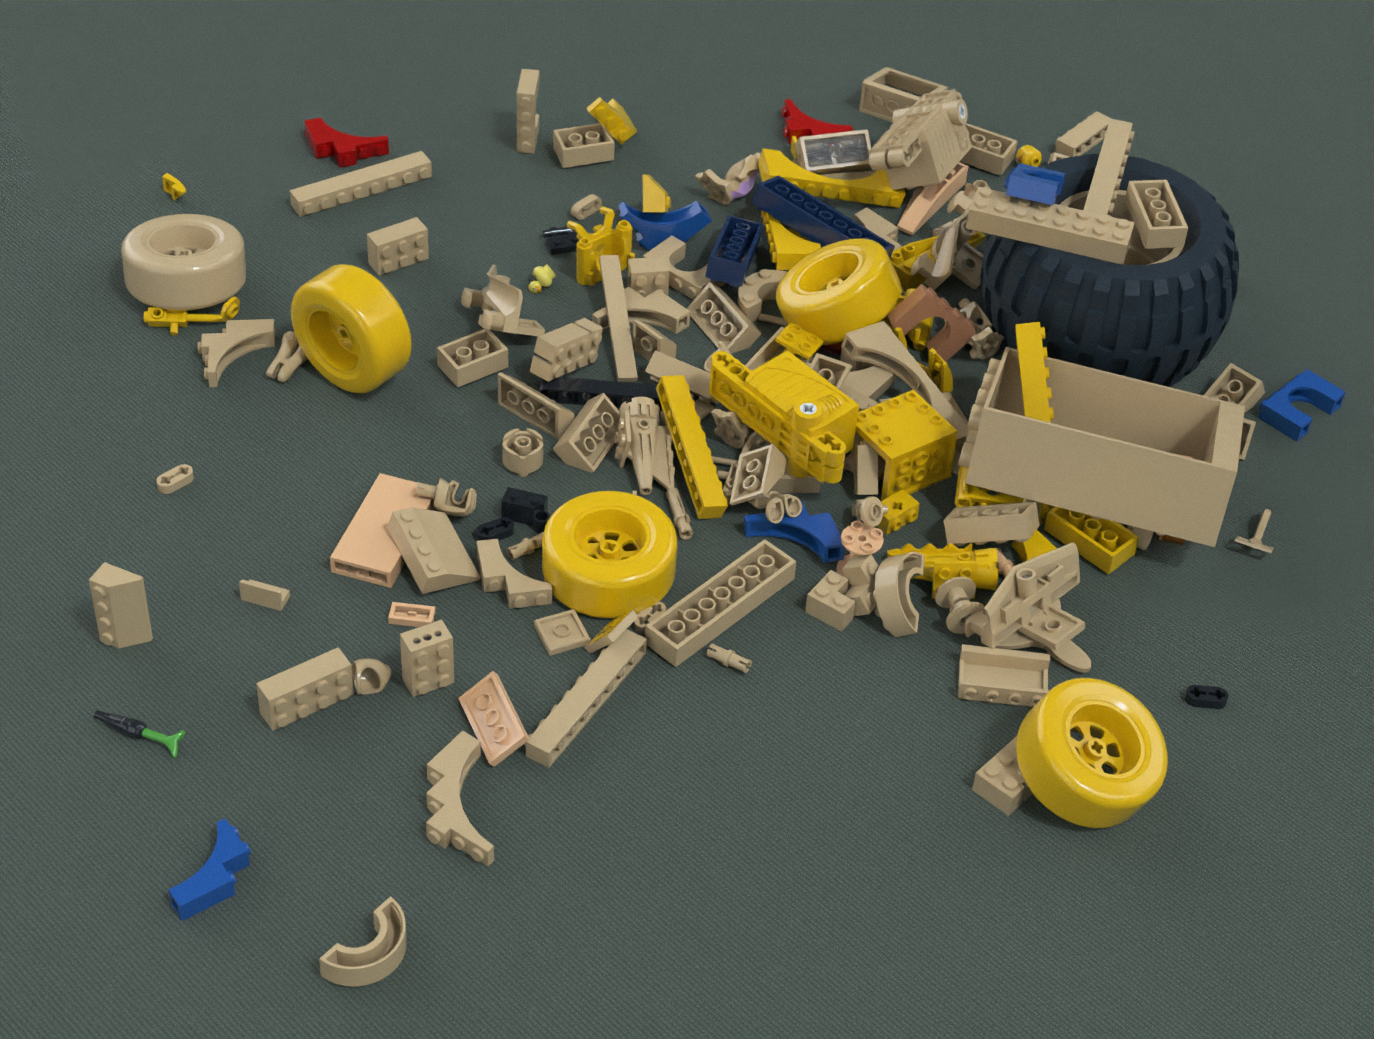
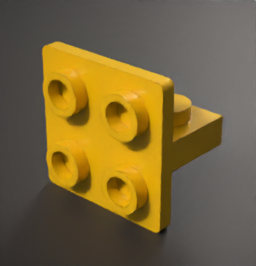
[775,323,824,360]

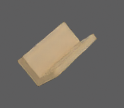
[239,579,290,611]

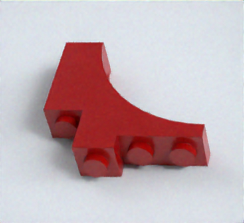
[781,99,854,147]
[304,117,389,168]

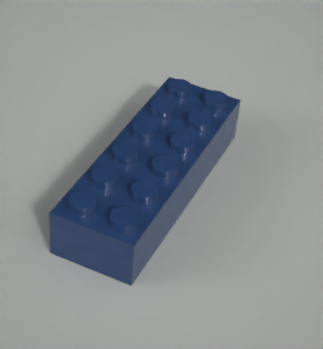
[705,215,764,287]

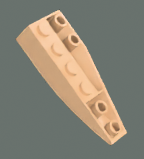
[897,162,968,235]

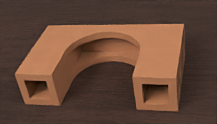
[888,284,976,361]

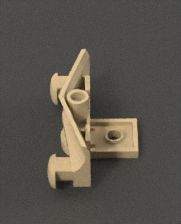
[911,191,984,290]
[461,265,545,336]
[964,542,1085,651]

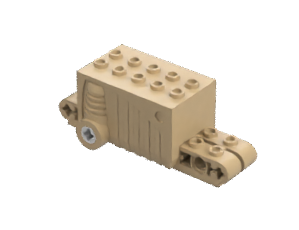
[869,89,972,190]

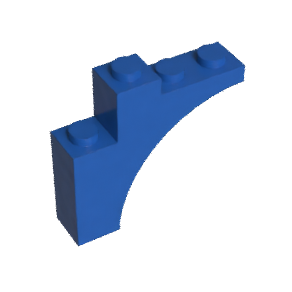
[618,200,712,251]
[744,501,845,563]

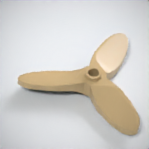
[995,599,1091,672]

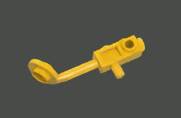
[144,296,240,336]

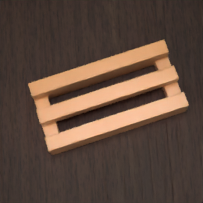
[388,602,436,627]

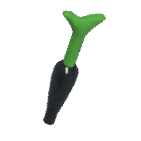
[94,710,185,759]

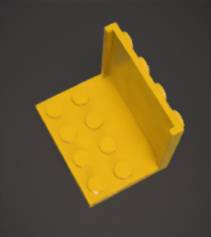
[855,390,958,501]

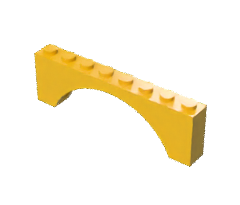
[758,148,905,208]
[761,211,821,270]

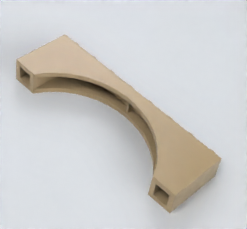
[841,321,969,451]

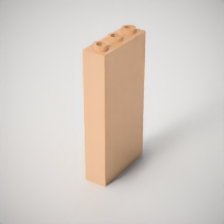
[330,473,435,588]

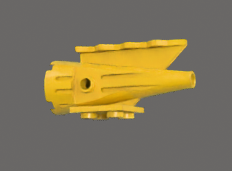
[887,543,998,599]

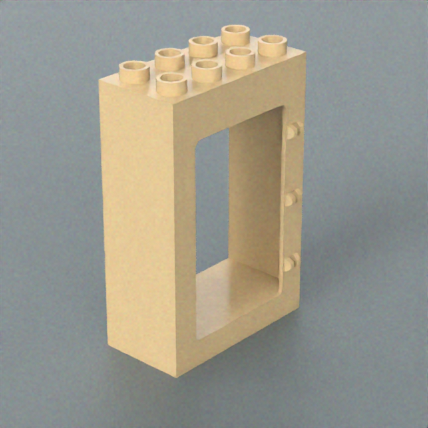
[958,347,1245,547]

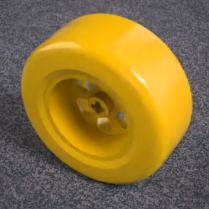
[776,239,901,345]
[291,264,412,394]
[542,491,677,619]
[1016,678,1168,828]

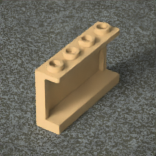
[958,644,1050,707]

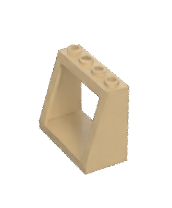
[859,67,948,122]

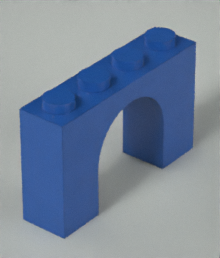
[1004,163,1066,205]
[1258,369,1346,442]

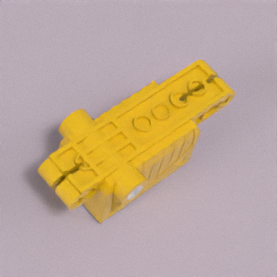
[709,350,859,484]

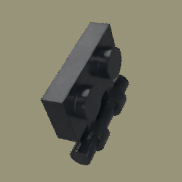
[542,225,579,255]

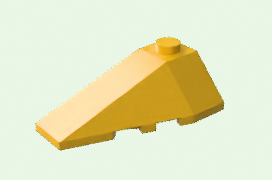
[643,174,671,212]

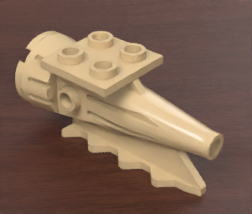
[614,397,675,495]

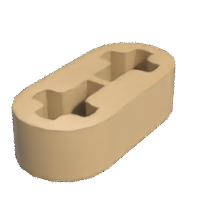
[571,194,602,220]
[156,464,194,494]
[633,602,666,634]

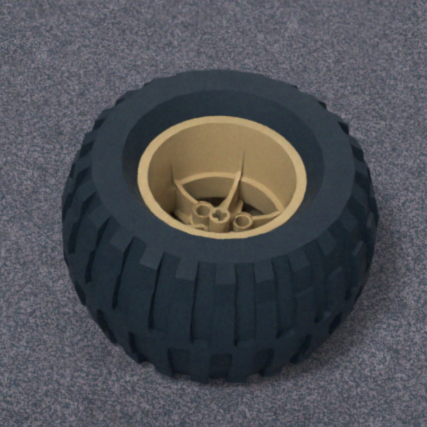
[980,154,1239,386]

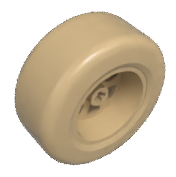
[121,214,246,310]

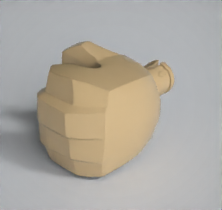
[415,478,477,517]

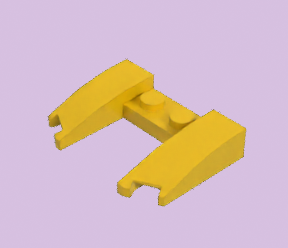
[888,326,953,393]

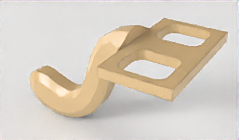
[1235,508,1274,553]

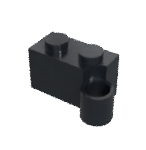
[501,487,550,534]

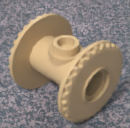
[935,576,985,634]

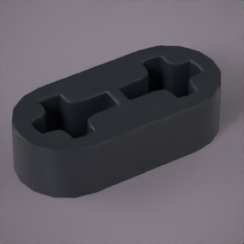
[476,517,514,541]
[1185,685,1229,709]

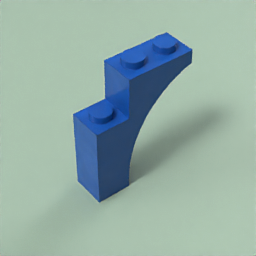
[168,818,251,921]

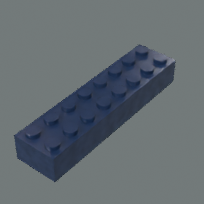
[752,176,895,258]

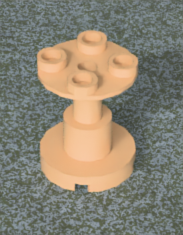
[836,521,884,588]

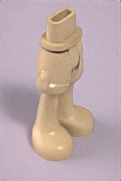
[748,489,802,524]

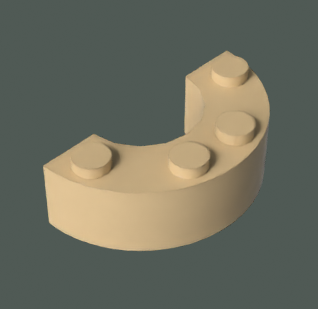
[737,269,787,323]
[873,552,925,637]
[319,896,407,986]

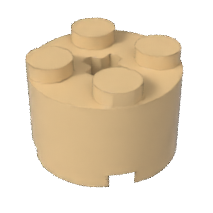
[502,428,543,477]

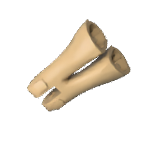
[266,331,308,383]

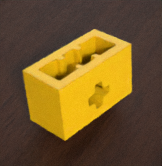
[877,489,920,535]

